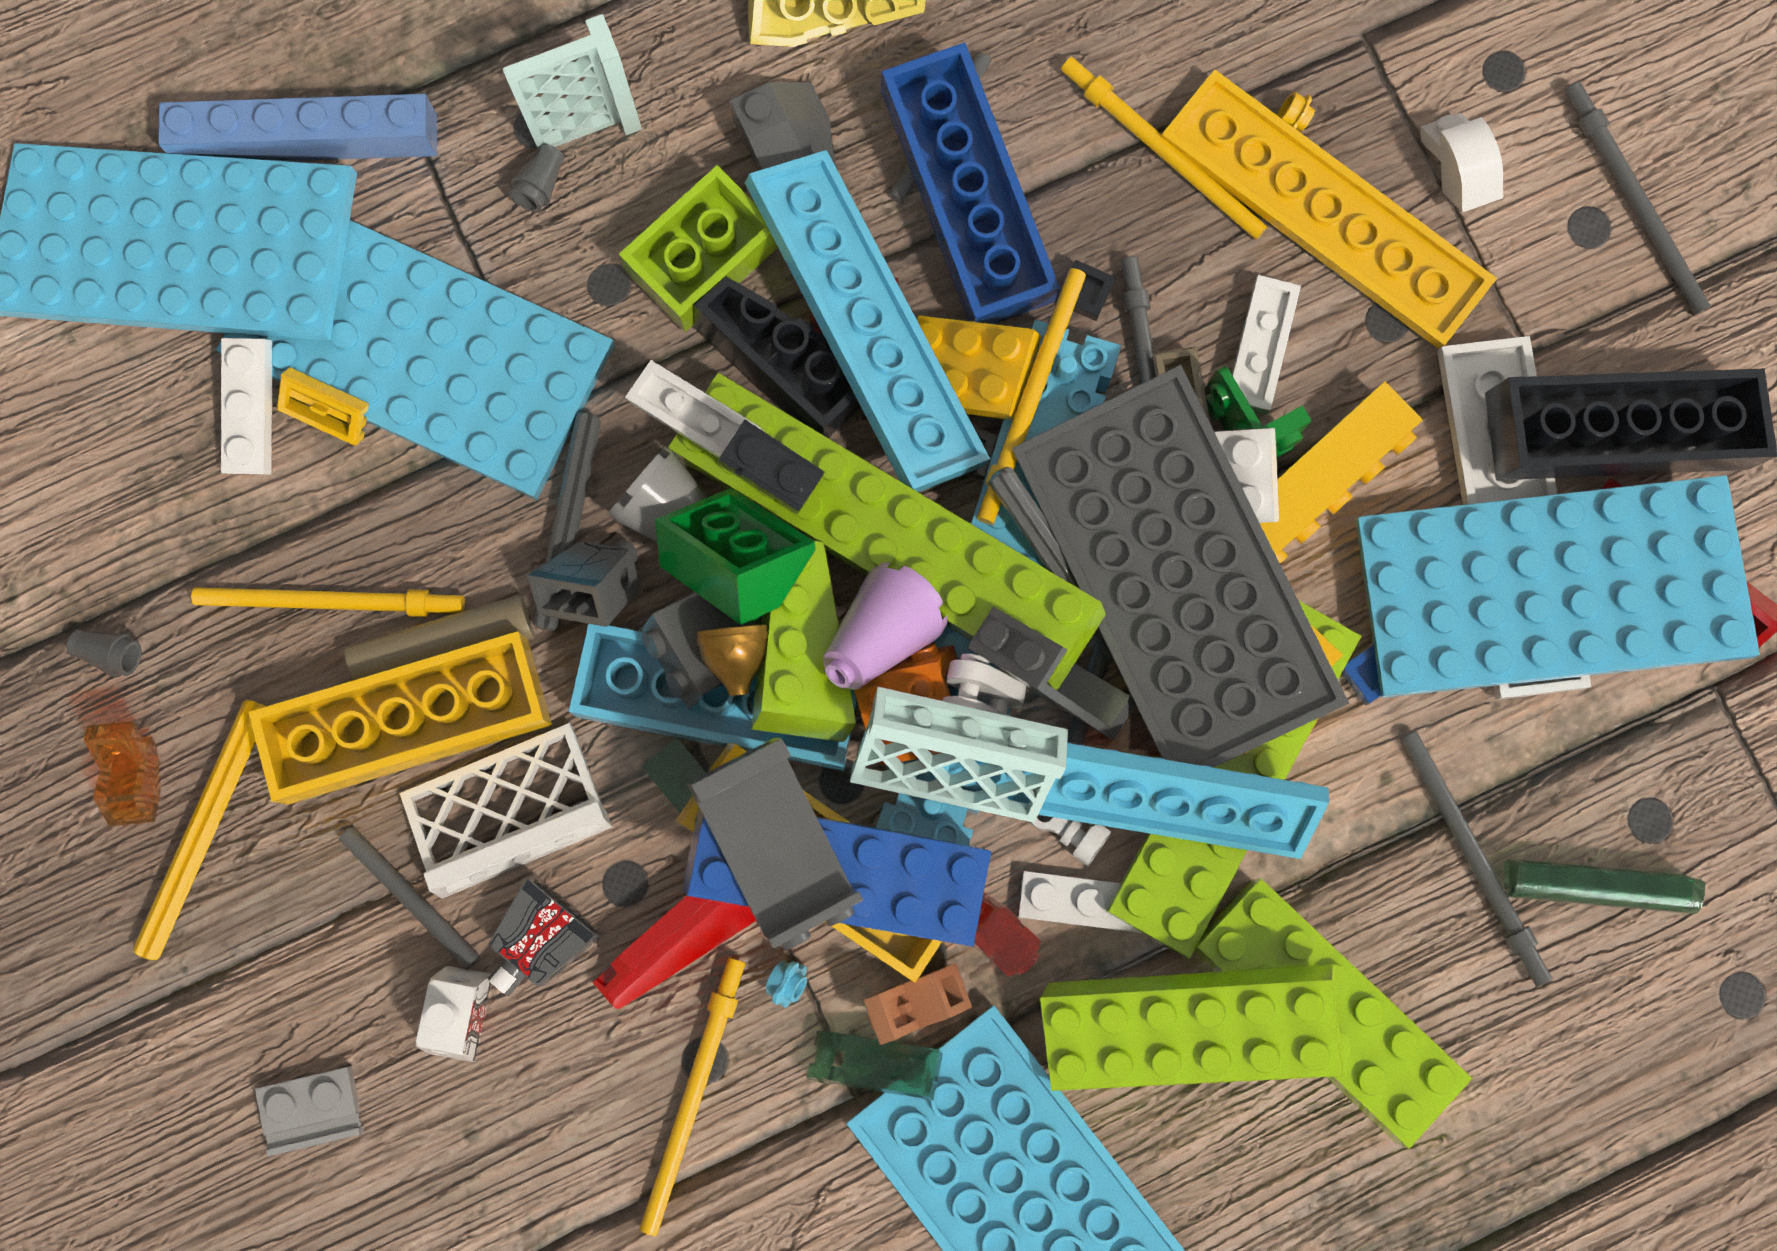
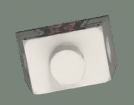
[416,966,491,1062]

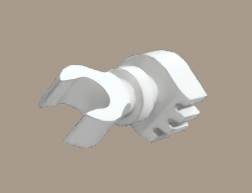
[1031,817,1111,867]

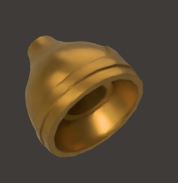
[696,625,768,696]

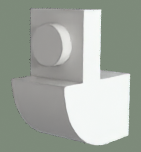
[1420,113,1503,212]

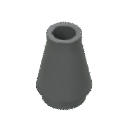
[509,144,565,212]
[67,630,142,678]

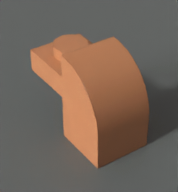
[864,963,972,1045]

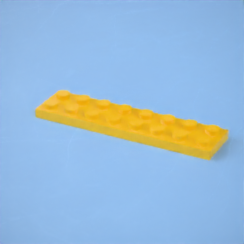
[1161,69,1497,349]

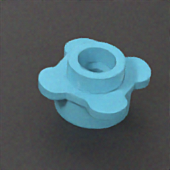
[766,960,807,1008]

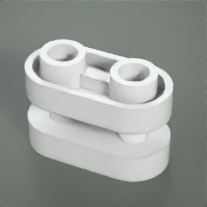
[942,654,1026,716]

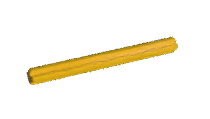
[133,699,266,960]

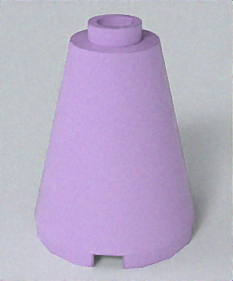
[823,562,948,690]

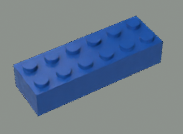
[880,42,1060,324]
[682,807,991,947]

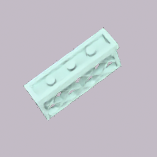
[502,14,642,150]
[850,687,1068,823]

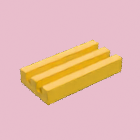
[277,367,369,446]

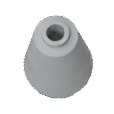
[608,445,708,542]

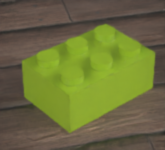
[619,165,778,333]

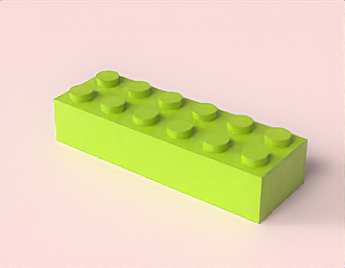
[1194,878,1473,1149]
[1040,965,1343,1091]

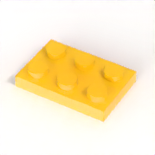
[917,315,1042,420]

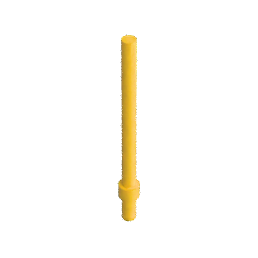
[1061,56,1267,240]
[976,268,1086,525]
[191,587,465,617]
[639,957,746,1236]

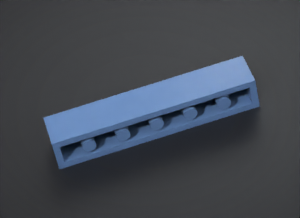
[159,94,437,161]

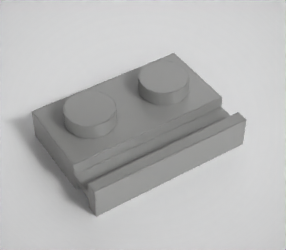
[255,1066,365,1157]

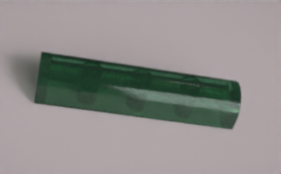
[1504,859,1706,914]

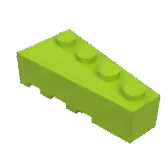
[751,540,856,742]

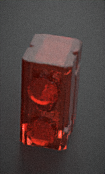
[974,895,1041,976]

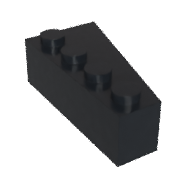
[694,276,861,438]

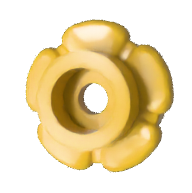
[1277,91,1315,132]

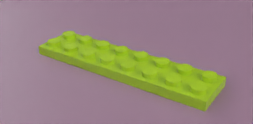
[1105,600,1361,958]

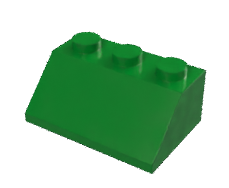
[655,488,816,625]

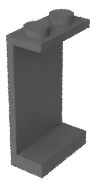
[641,593,762,709]
[967,607,1136,741]
[687,737,863,950]

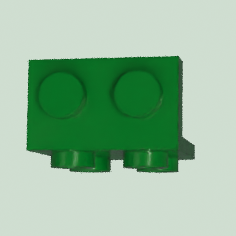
[1204,366,1312,460]

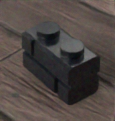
[717,419,825,515]

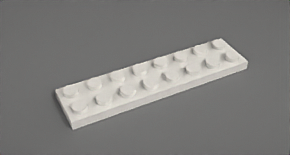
[1437,336,1592,700]

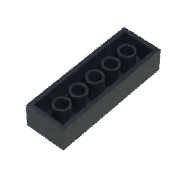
[1485,368,1777,481]

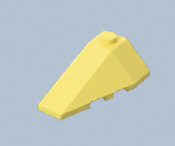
[748,0,926,47]

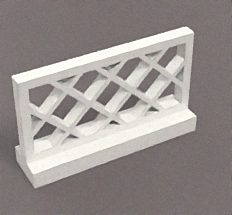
[399,723,613,899]

